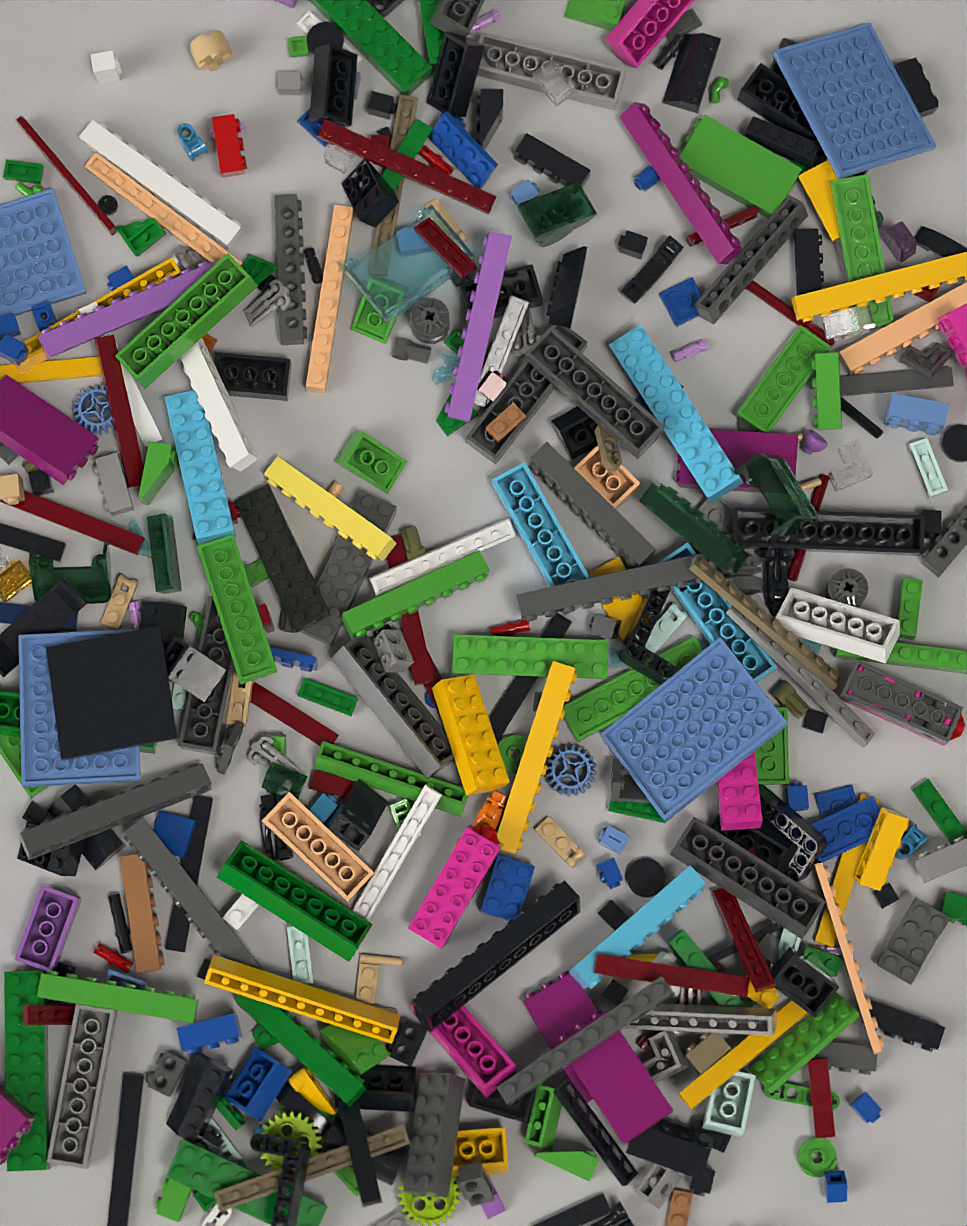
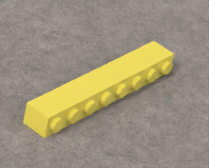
[264,456,397,562]

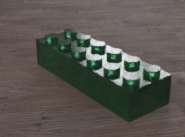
[639,483,749,573]

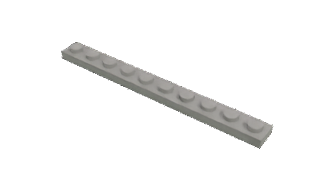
[726,605,875,748]

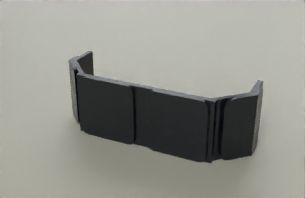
[0,577,89,678]

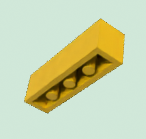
[853,807,909,891]

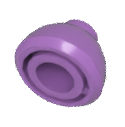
[802,429,828,455]

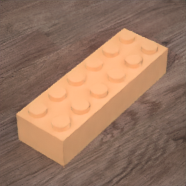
[261,792,374,901]

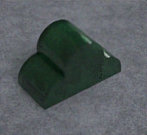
[517,182,597,247]

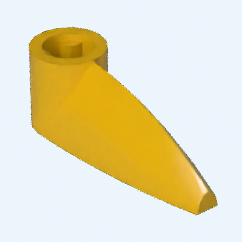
[288,1067,337,1115]

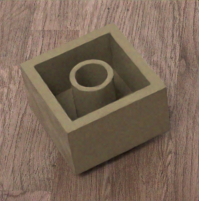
[684,1032,731,1074]

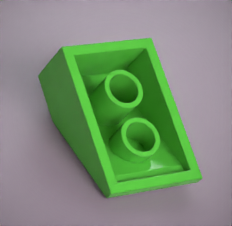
[564,0,627,31]
[351,274,409,344]
[335,430,407,494]
[139,441,179,505]
[319,1024,390,1076]
[534,1149,599,1182]

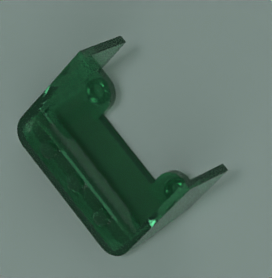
[734,454,818,536]
[28,539,111,604]

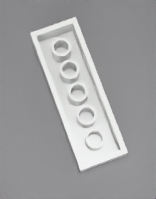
[776,588,900,664]

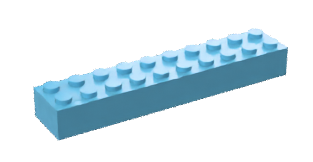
[609,324,743,503]

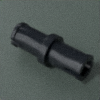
[653,34,686,70]

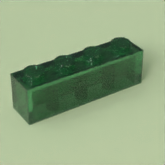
[147,513,182,594]

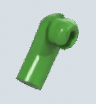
[710,77,729,103]
[15,181,43,197]
[190,612,205,640]

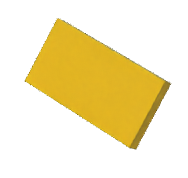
[798,160,843,242]
[588,557,647,642]

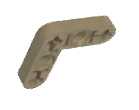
[595,425,622,472]

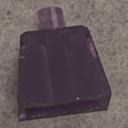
[880,221,917,264]

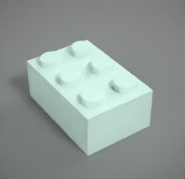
[702,1071,756,1137]

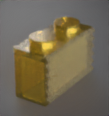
[0,560,35,603]

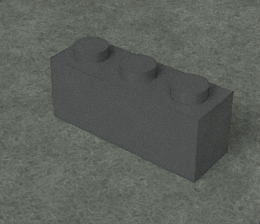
[816,1042,878,1075]

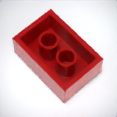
[212,114,247,178]

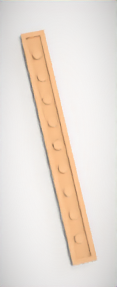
[84,152,243,266]
[815,862,884,1055]

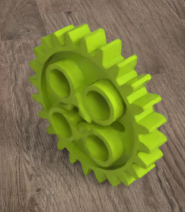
[259,1111,322,1171]
[397,1173,461,1226]

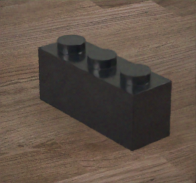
[894,57,939,118]

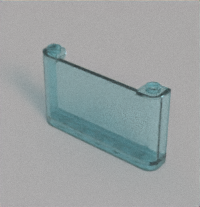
[343,205,475,323]

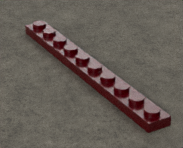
[317,119,497,215]

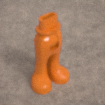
[455,790,508,845]

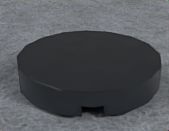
[307,21,344,55]
[942,424,967,463]
[627,859,666,898]

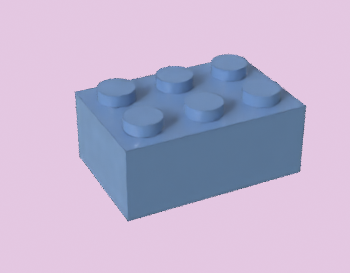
[883,393,949,436]

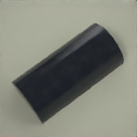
[320,1117,408,1186]

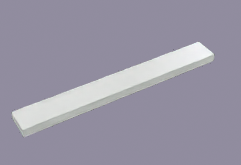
[79,302,162,447]
[369,518,516,596]
[352,785,443,921]

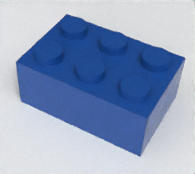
[481,855,535,921]
[176,1013,243,1055]
[224,1047,293,1122]

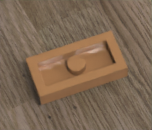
[485,402,526,443]
[666,1189,693,1226]

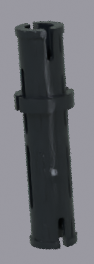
[108,894,133,954]

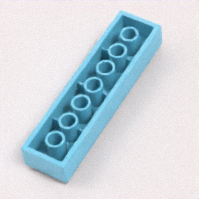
[164,390,236,545]
[491,462,590,616]
[658,542,777,683]
[569,865,706,989]

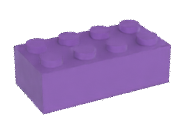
[15,886,81,972]

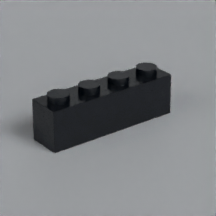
[745,116,822,169]
[515,133,591,194]
[794,228,824,296]
[861,1000,946,1052]

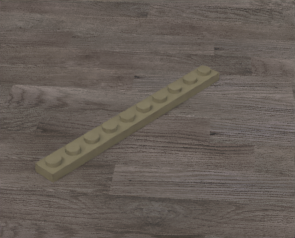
[369,95,418,277]
[689,555,841,690]
[214,1125,410,1212]

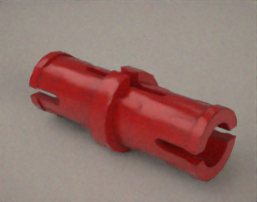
[418,145,454,175]
[490,620,530,637]
[94,943,133,973]

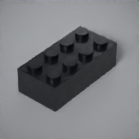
[460,264,543,319]
[214,352,292,401]

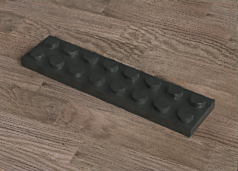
[234,484,331,633]

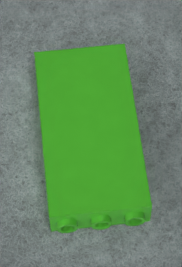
[679,114,802,219]

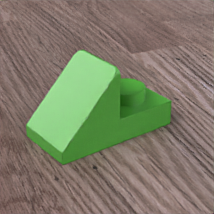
[244,559,270,589]

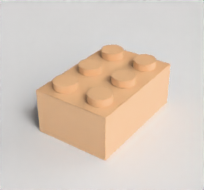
[574,446,640,510]

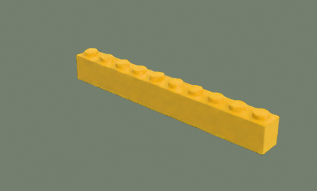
[791,252,967,323]
[15,257,181,374]
[497,661,578,854]
[204,954,400,1044]

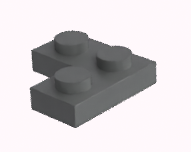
[899,342,953,378]
[216,721,245,775]

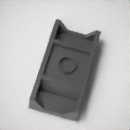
[877,896,951,985]

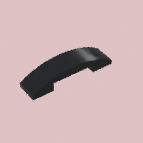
[912,226,967,258]
[621,235,684,304]
[276,1081,331,1136]

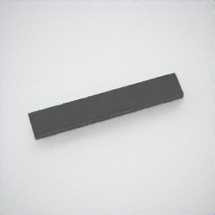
[840,367,954,396]

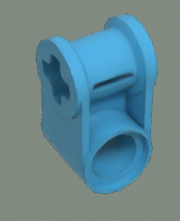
[177,123,208,162]
[894,823,929,860]

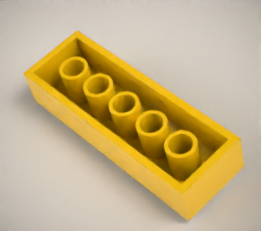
[432,674,510,796]

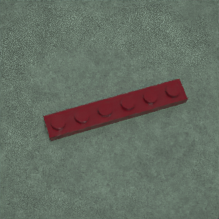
[712,888,775,993]

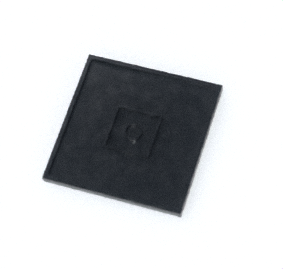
[46,625,178,761]

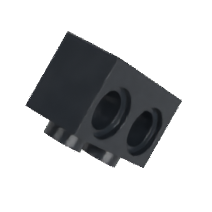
[388,1021,428,1067]

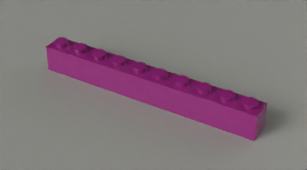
[619,102,743,264]

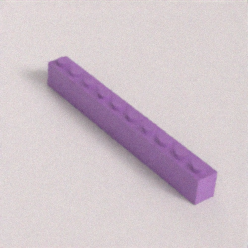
[444,231,512,423]
[38,261,215,359]

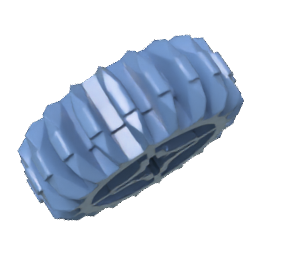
[73,384,115,435]
[545,744,597,797]

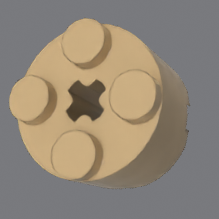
[189,30,233,71]

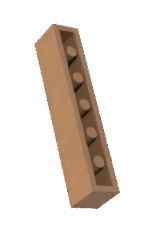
[120,854,165,974]

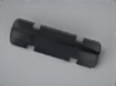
[304,247,323,284]

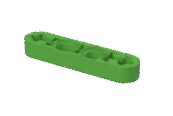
[763,1083,840,1110]

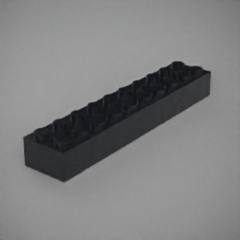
[730,508,925,556]
[412,880,581,1032]

